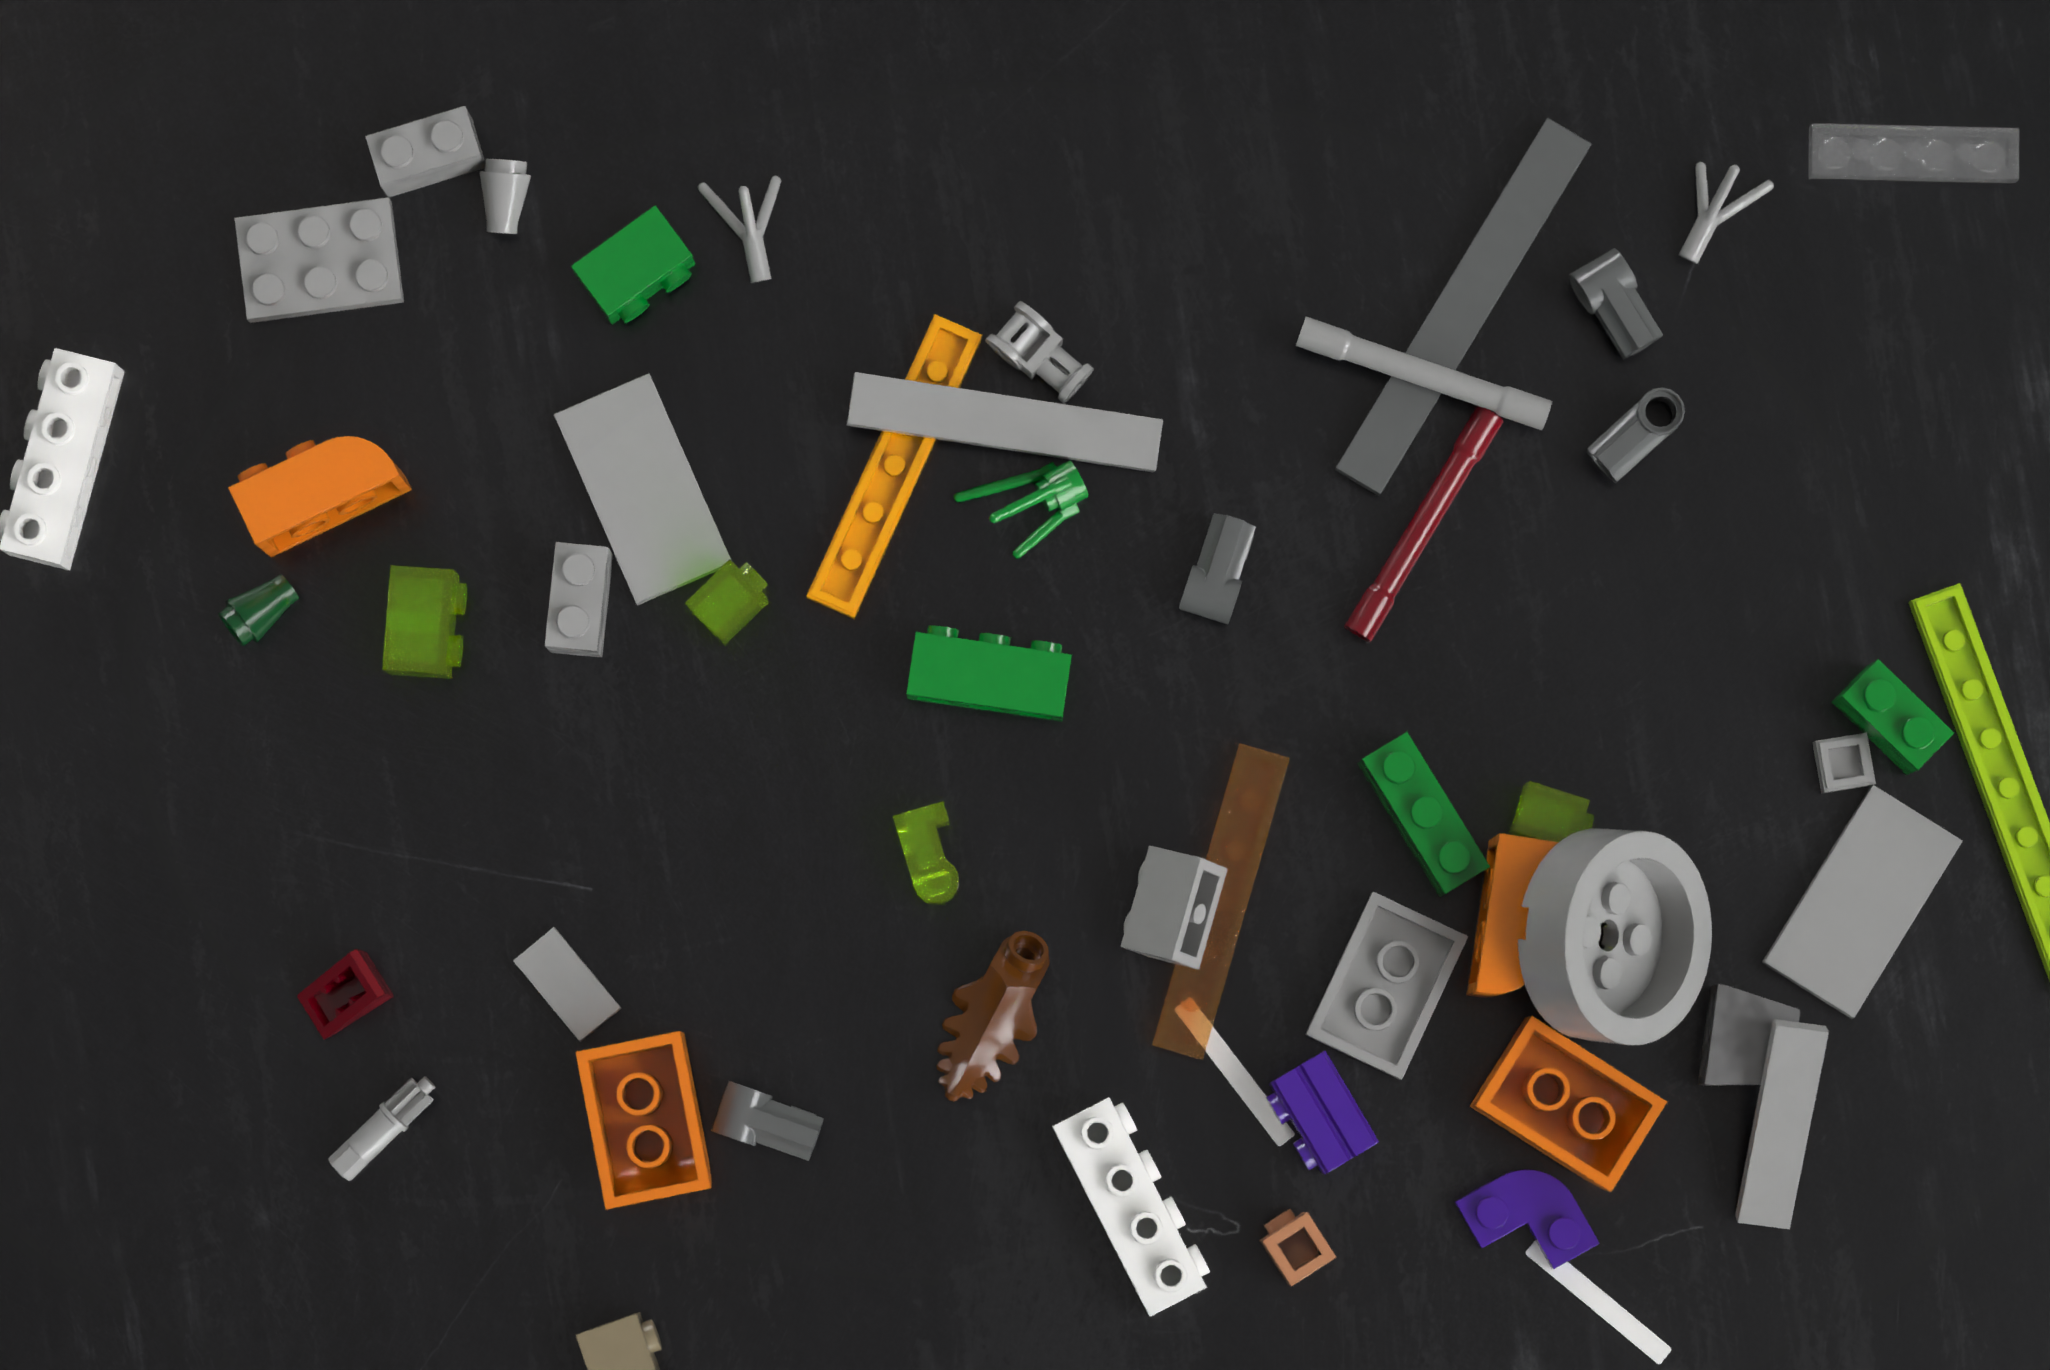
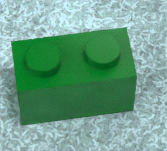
[571,205,695,325]
[1832,659,1954,775]

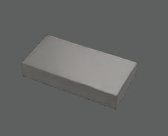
[513,927,622,1042]

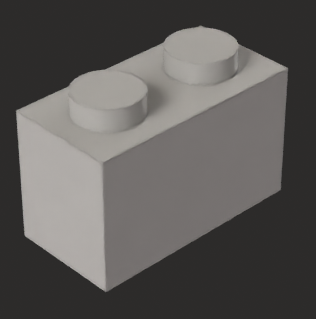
[365,106,485,197]
[545,542,613,658]
[1120,845,1228,970]

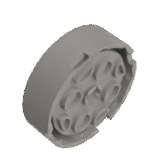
[1518,828,1712,1045]

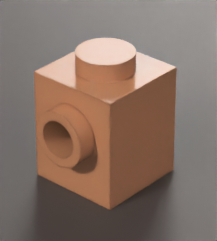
[1259,1209,1336,1286]

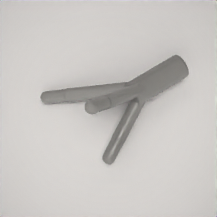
[1679,162,1774,264]
[698,176,781,283]

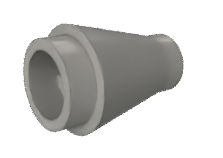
[480,159,532,234]

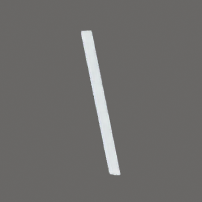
[1174,998,1295,1146]
[1526,1240,1672,1364]

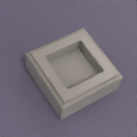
[1812,733,1876,794]

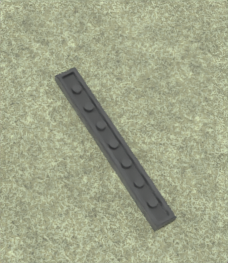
[1335,118,1592,496]

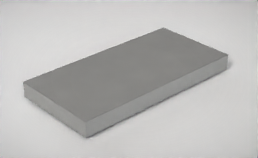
[554,373,733,606]
[1762,785,1963,1019]

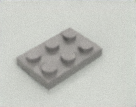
[235,197,404,323]
[1305,892,1468,1080]

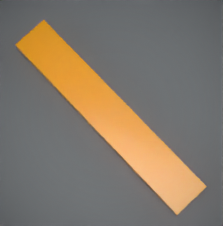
[807,314,982,619]

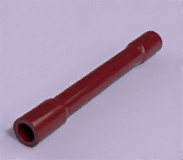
[1344,406,1504,643]

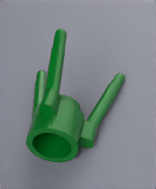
[954,460,1089,559]

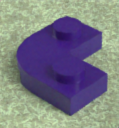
[1454,1170,1600,1269]

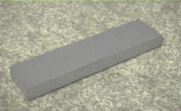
[1735,1019,1829,1229]

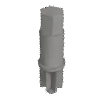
[328,1076,435,1181]

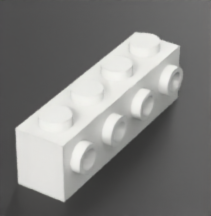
[0,348,125,571]
[1052,1097,1210,1317]

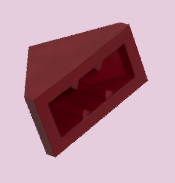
[297,949,394,1040]

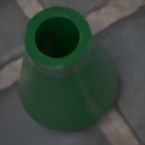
[218,574,299,646]

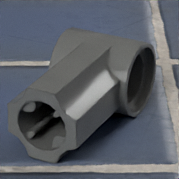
[1568,248,1663,360]
[1585,388,1685,483]
[1179,513,1256,625]
[711,1081,824,1161]

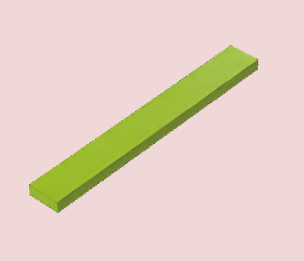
[1908,583,2050,982]

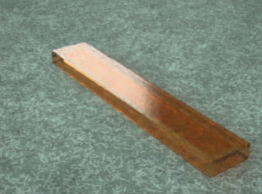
[1152,743,1290,1060]

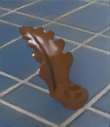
[937,931,1050,1101]

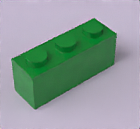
[907,625,1072,722]
[1358,732,1490,897]

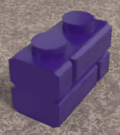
[1266,1051,1379,1174]

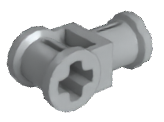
[985,301,1094,404]

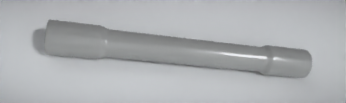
[1296,316,1552,430]

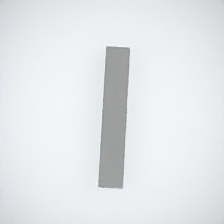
[847,372,1163,473]

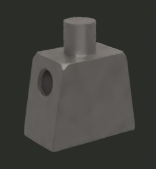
[1697,984,1826,1086]

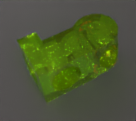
[893,801,959,905]

